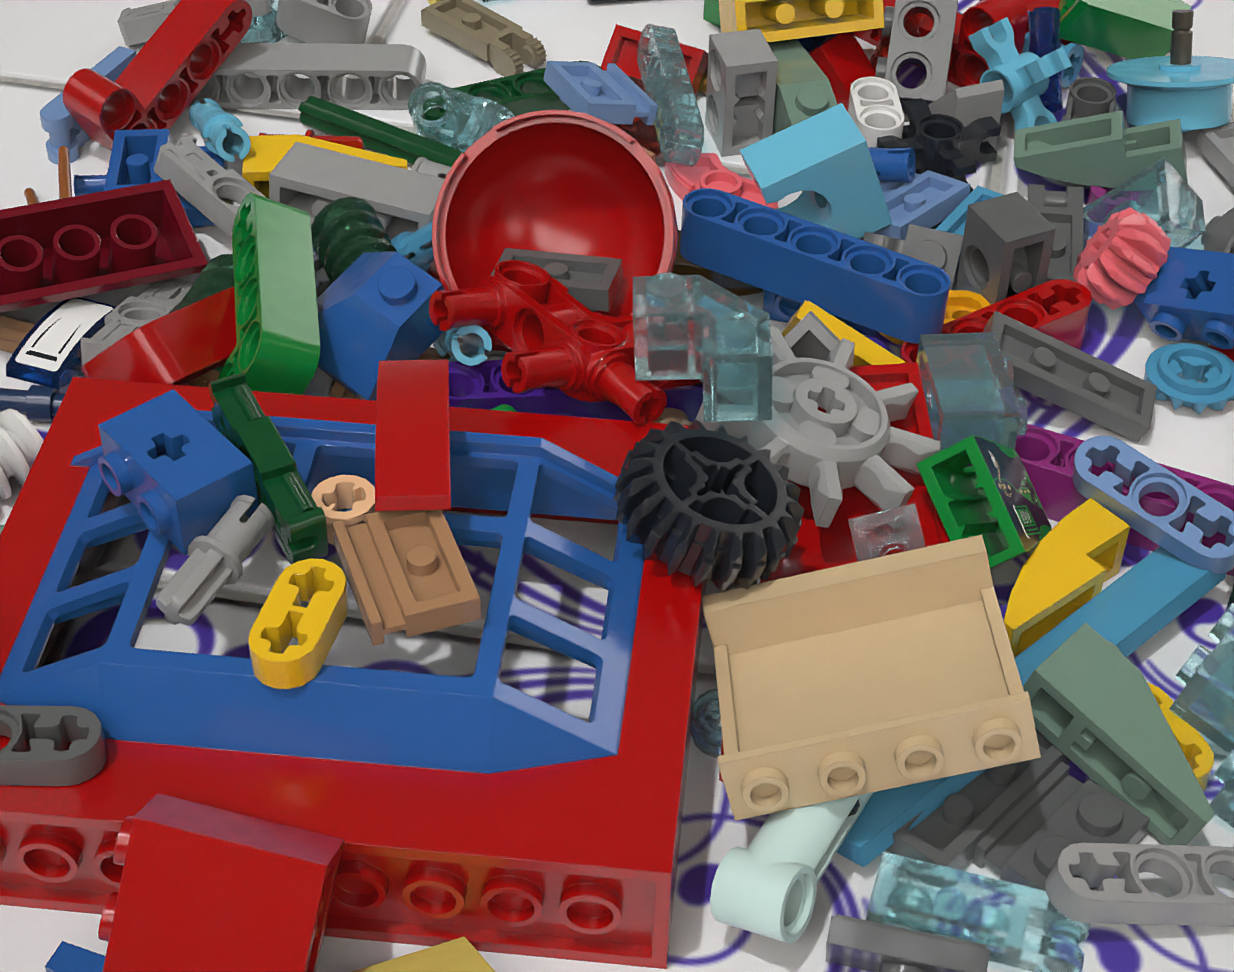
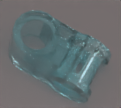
[408,82,514,152]

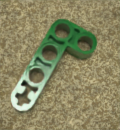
[217,192,320,395]

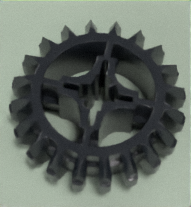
[613,419,805,592]

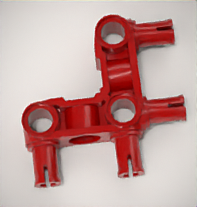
[429,260,737,424]

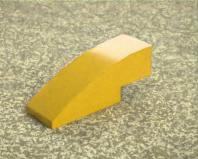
[1004,498,1130,658]

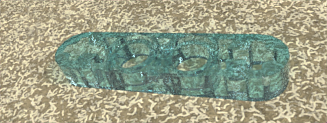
[637,24,704,167]

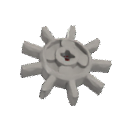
[696,325,941,528]

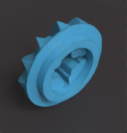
[1144,343,1234,415]

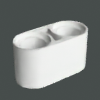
[848,76,904,147]

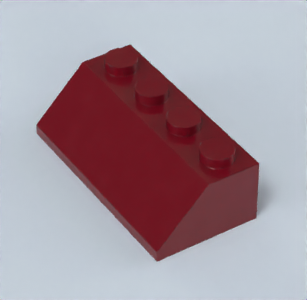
[0,179,209,313]

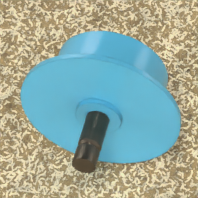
[1107,9,1234,133]

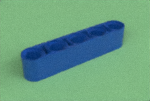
[679,188,951,344]

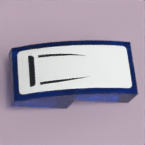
[6,297,117,390]

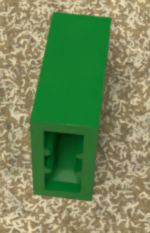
[1051,0,1191,59]

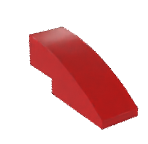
[375,360,451,511]

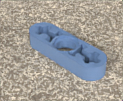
[1072,436,1234,574]

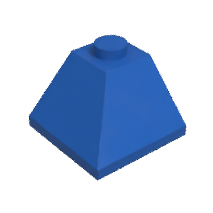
[317,251,444,401]

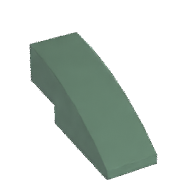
[1013,110,1188,188]

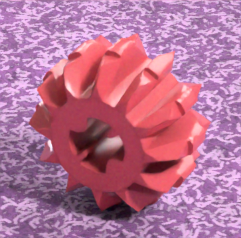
[1073,207,1171,310]

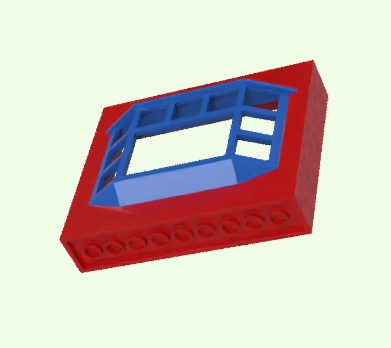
[0,377,707,969]

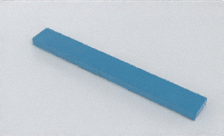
[837,546,1226,868]

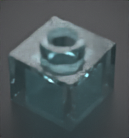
[848,503,927,562]

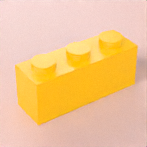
[719,0,884,42]

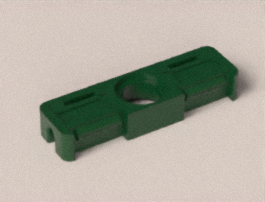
[209,373,328,565]

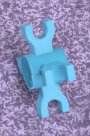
[968,17,1072,130]

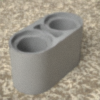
[275,0,372,44]

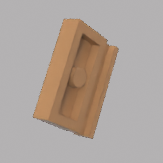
[332,510,481,646]

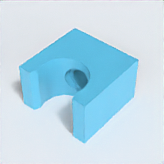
[740,103,892,239]

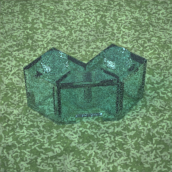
[633,273,773,422]

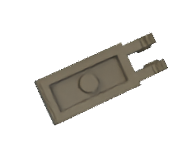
[421,0,547,76]

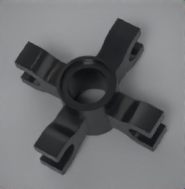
[876,98,1001,193]

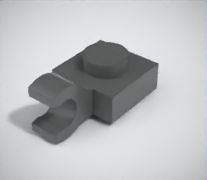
[863,224,963,290]

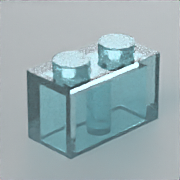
[916,332,1028,452]

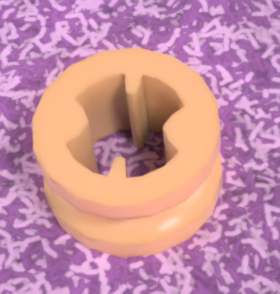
[311,475,378,545]

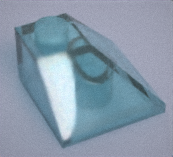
[1083,157,1206,250]

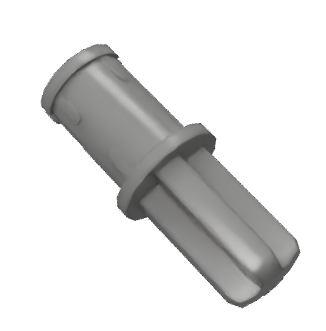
[156,495,275,626]

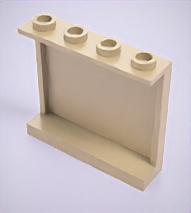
[702,535,1041,821]

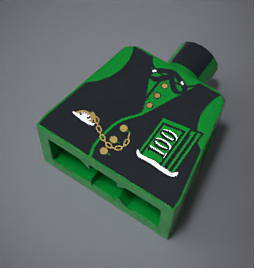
[916,435,1052,569]

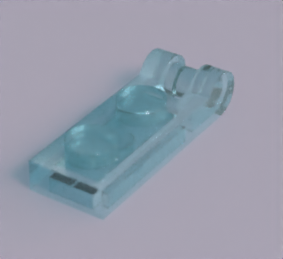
[866,852,1091,972]

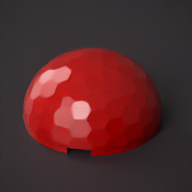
[432,110,678,351]

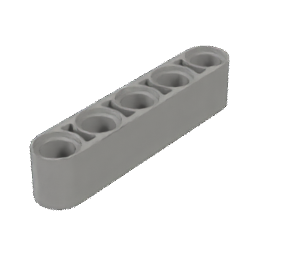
[189,43,427,110]

